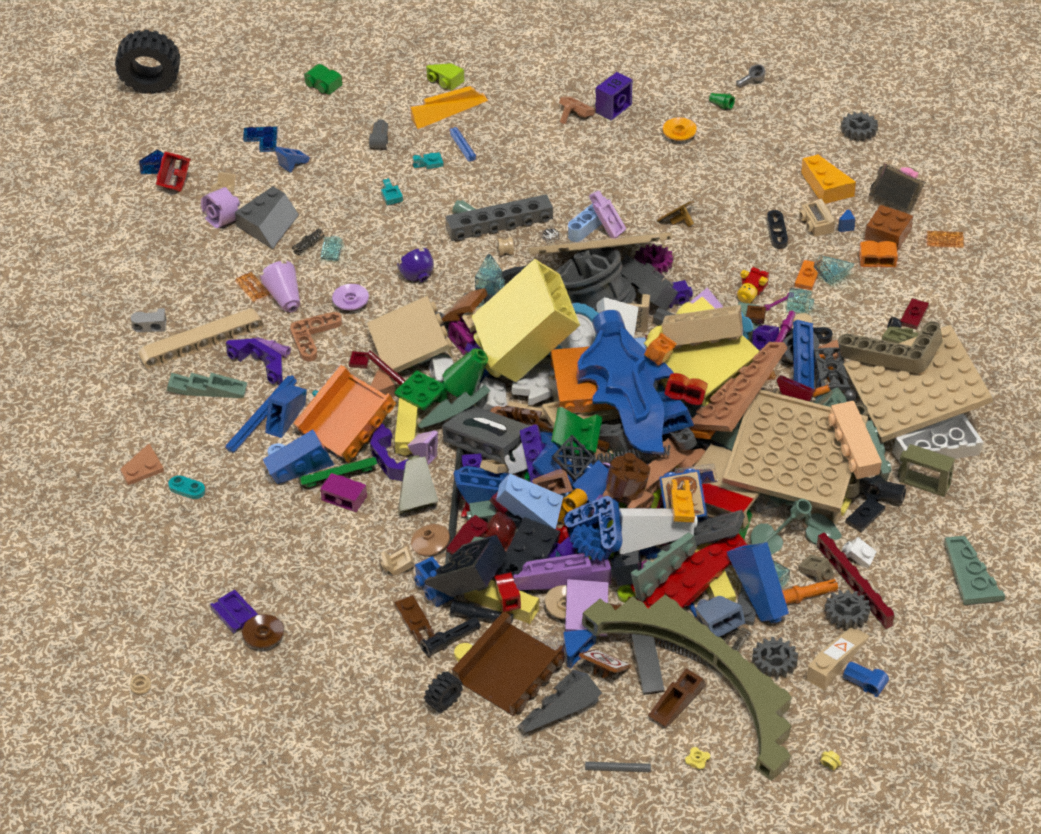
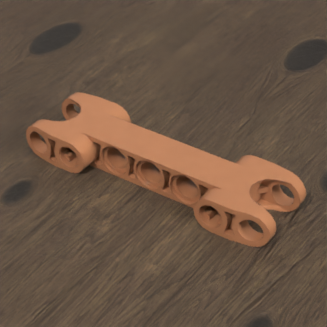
[602,437,705,509]

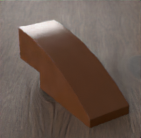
[648,668,706,728]

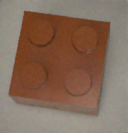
[865,205,913,251]

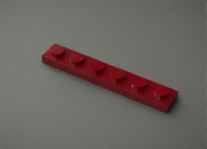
[817,532,895,629]

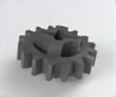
[841,111,878,141]
[824,589,870,629]
[752,637,798,679]

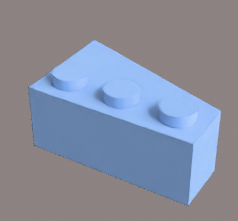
[496,473,563,529]

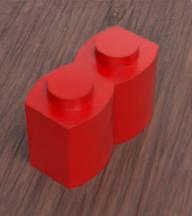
[664,373,708,405]

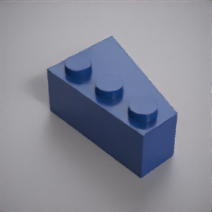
[263,430,335,484]

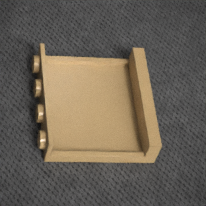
[367,296,453,382]

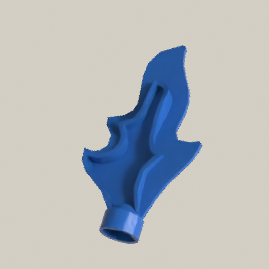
[577,310,674,455]

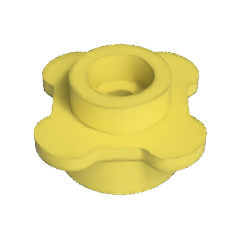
[685,747,710,769]

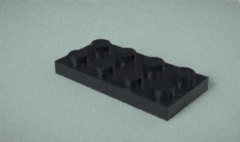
[492,517,561,595]

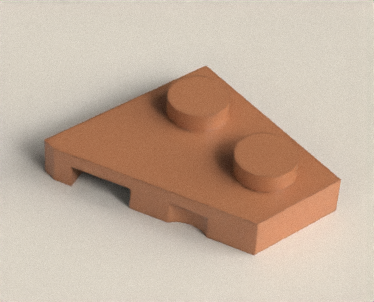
[120,444,164,485]

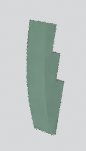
[166,373,247,398]
[418,384,491,428]

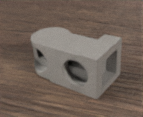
[131,308,167,333]

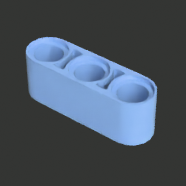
[568,204,602,242]

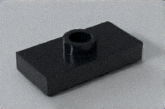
[845,497,885,533]

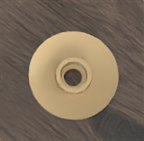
[545,585,567,620]

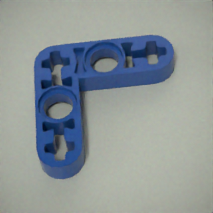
[564,496,623,552]

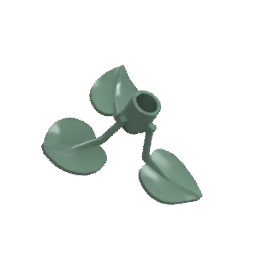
[751,495,842,555]

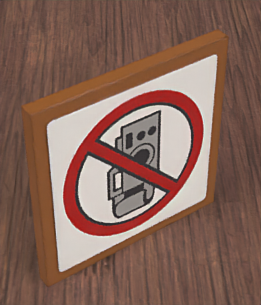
[579,649,632,678]

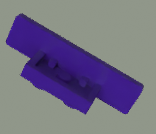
[520,424,546,483]

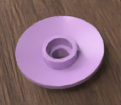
[332,284,369,310]

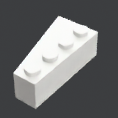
[892,414,984,465]

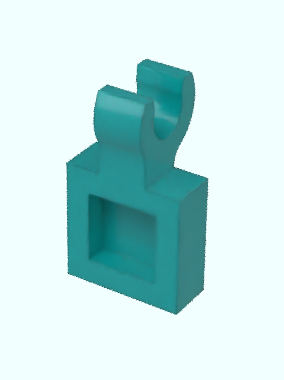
[412,152,444,170]
[381,178,403,205]

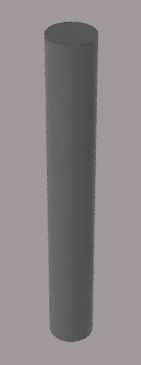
[585,761,651,772]

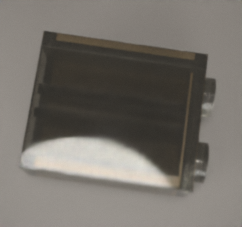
[869,163,925,214]

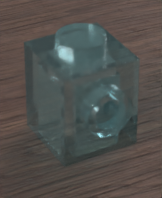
[786,288,815,314]

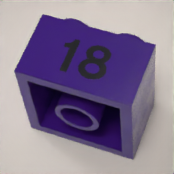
[595,72,633,121]

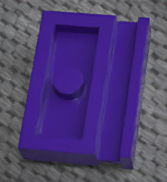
[210,589,258,634]

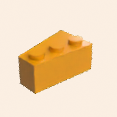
[801,154,856,204]

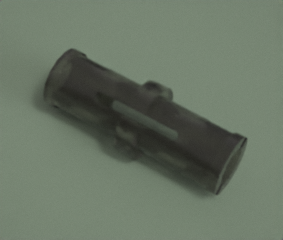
[292,228,325,256]

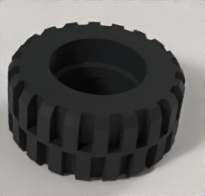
[115,29,181,94]

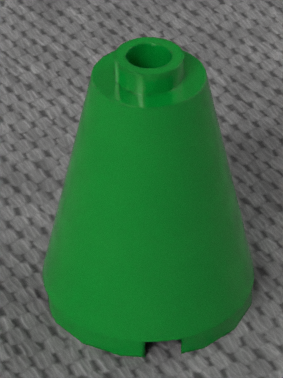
[442,348,488,397]

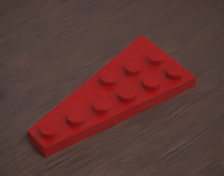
[630,533,747,608]

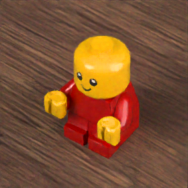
[737,267,769,304]

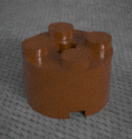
[606,453,651,500]

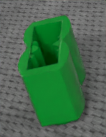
[304,64,343,95]

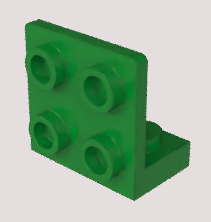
[394,371,448,410]
[551,407,602,456]

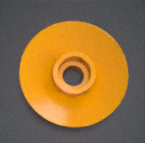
[663,117,697,141]

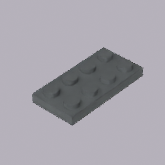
[660,510,745,552]

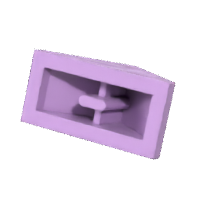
[407,431,438,465]

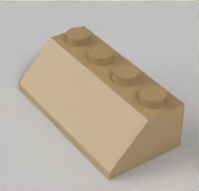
[662,305,743,349]

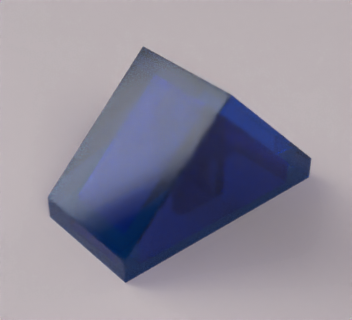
[139,149,175,175]

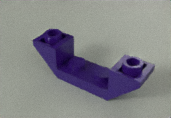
[226,338,283,386]
[370,423,408,481]

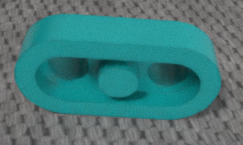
[168,475,205,499]

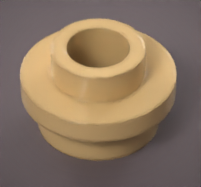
[130,674,151,695]

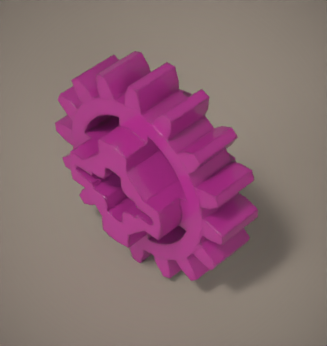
[634,243,673,274]

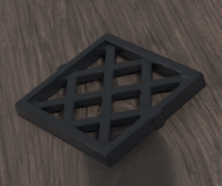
[551,435,595,480]

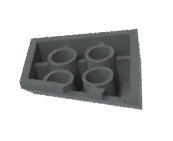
[235,186,299,249]

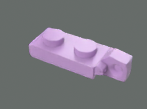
[589,190,626,238]

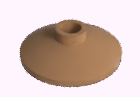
[411,524,450,556]

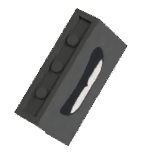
[442,405,530,464]

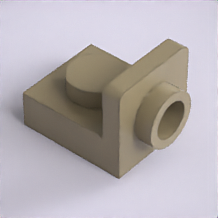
[798,555,834,583]

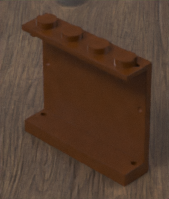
[452,611,565,717]

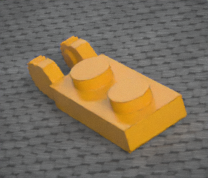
[670,479,695,523]

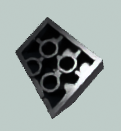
[424,535,507,597]

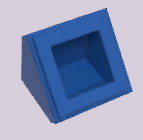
[838,209,855,232]

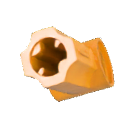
[557,488,588,524]

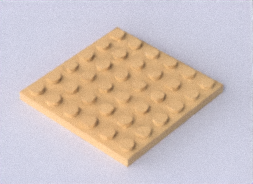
[844,325,993,443]
[722,389,868,513]

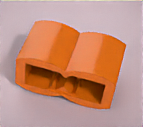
[859,241,898,267]

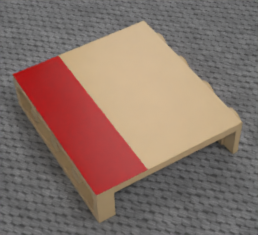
[693,444,760,529]

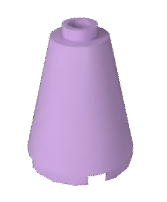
[260,261,300,312]

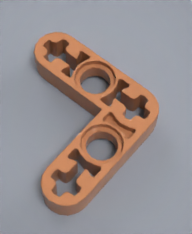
[290,312,342,362]

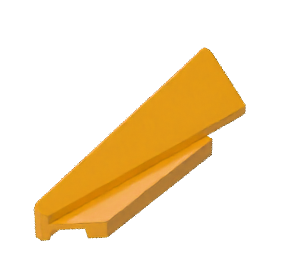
[410,86,488,129]

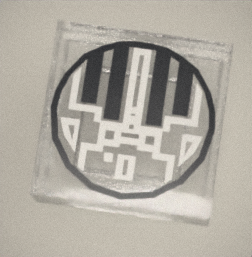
[538,226,563,245]

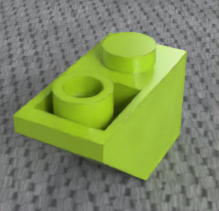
[426,63,465,91]

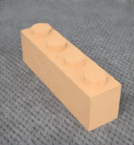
[828,401,882,479]

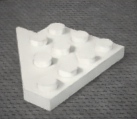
[512,358,555,405]

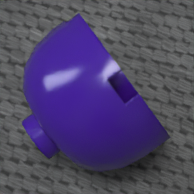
[397,248,434,282]

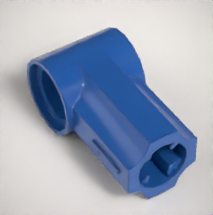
[843,661,889,697]

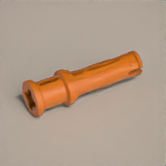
[782,579,838,604]

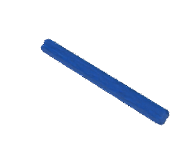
[225,375,297,453]

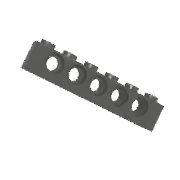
[445,194,553,241]

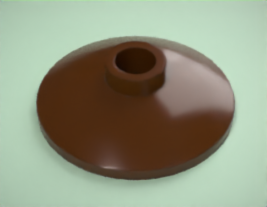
[242,614,284,648]

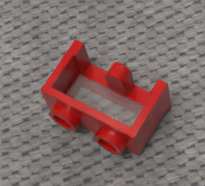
[156,151,191,192]

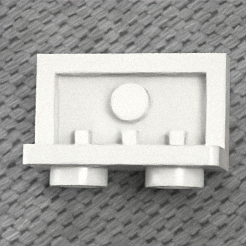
[476,377,507,411]

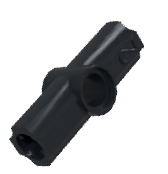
[859,476,907,503]

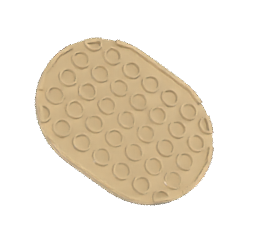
[528,232,672,255]

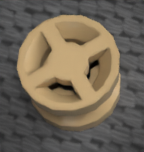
[498,237,514,256]

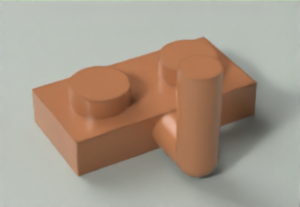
[559,96,596,124]

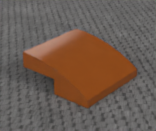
[442,288,488,322]

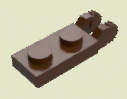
[394,595,435,644]

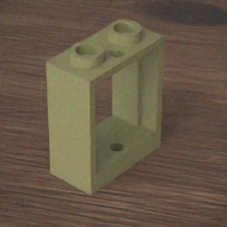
[898,444,955,497]

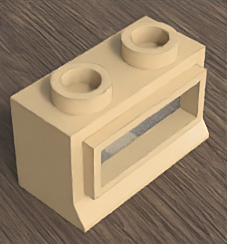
[799,198,835,237]

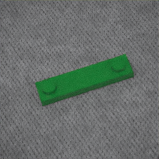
[298,457,377,487]

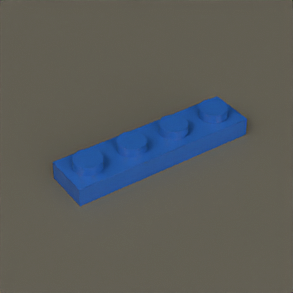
[793,319,814,389]

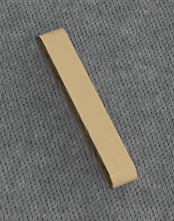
[138,309,264,369]

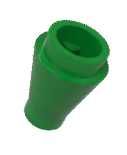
[709,93,735,110]

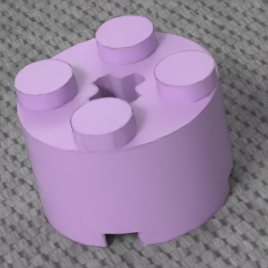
[201,187,240,228]

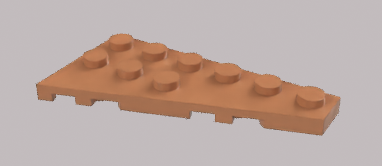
[688,342,787,432]

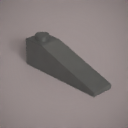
[517,670,602,732]

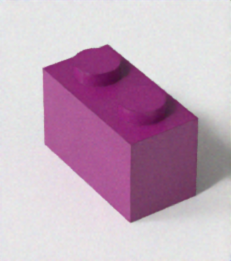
[320,473,367,513]

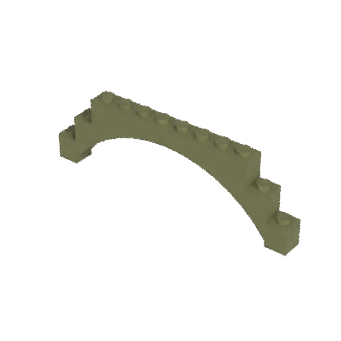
[582,595,792,781]

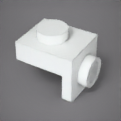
[842,537,877,568]

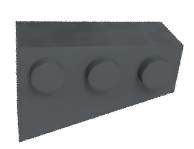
[620,254,678,310]

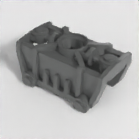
[814,347,850,399]

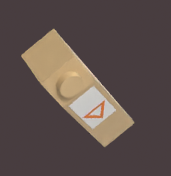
[807,626,870,690]

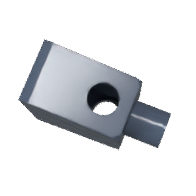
[696,596,745,637]

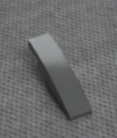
[630,634,664,694]

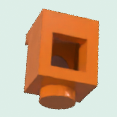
[644,333,677,365]

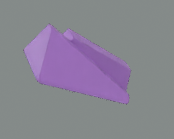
[513,553,611,590]

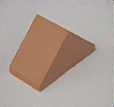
[370,368,395,397]
[532,469,573,494]

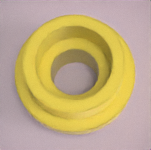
[820,751,842,771]

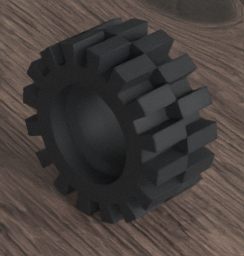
[424,671,463,713]

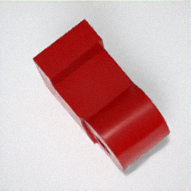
[494,572,521,612]

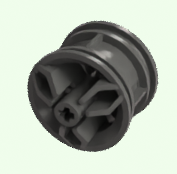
[556,247,636,312]

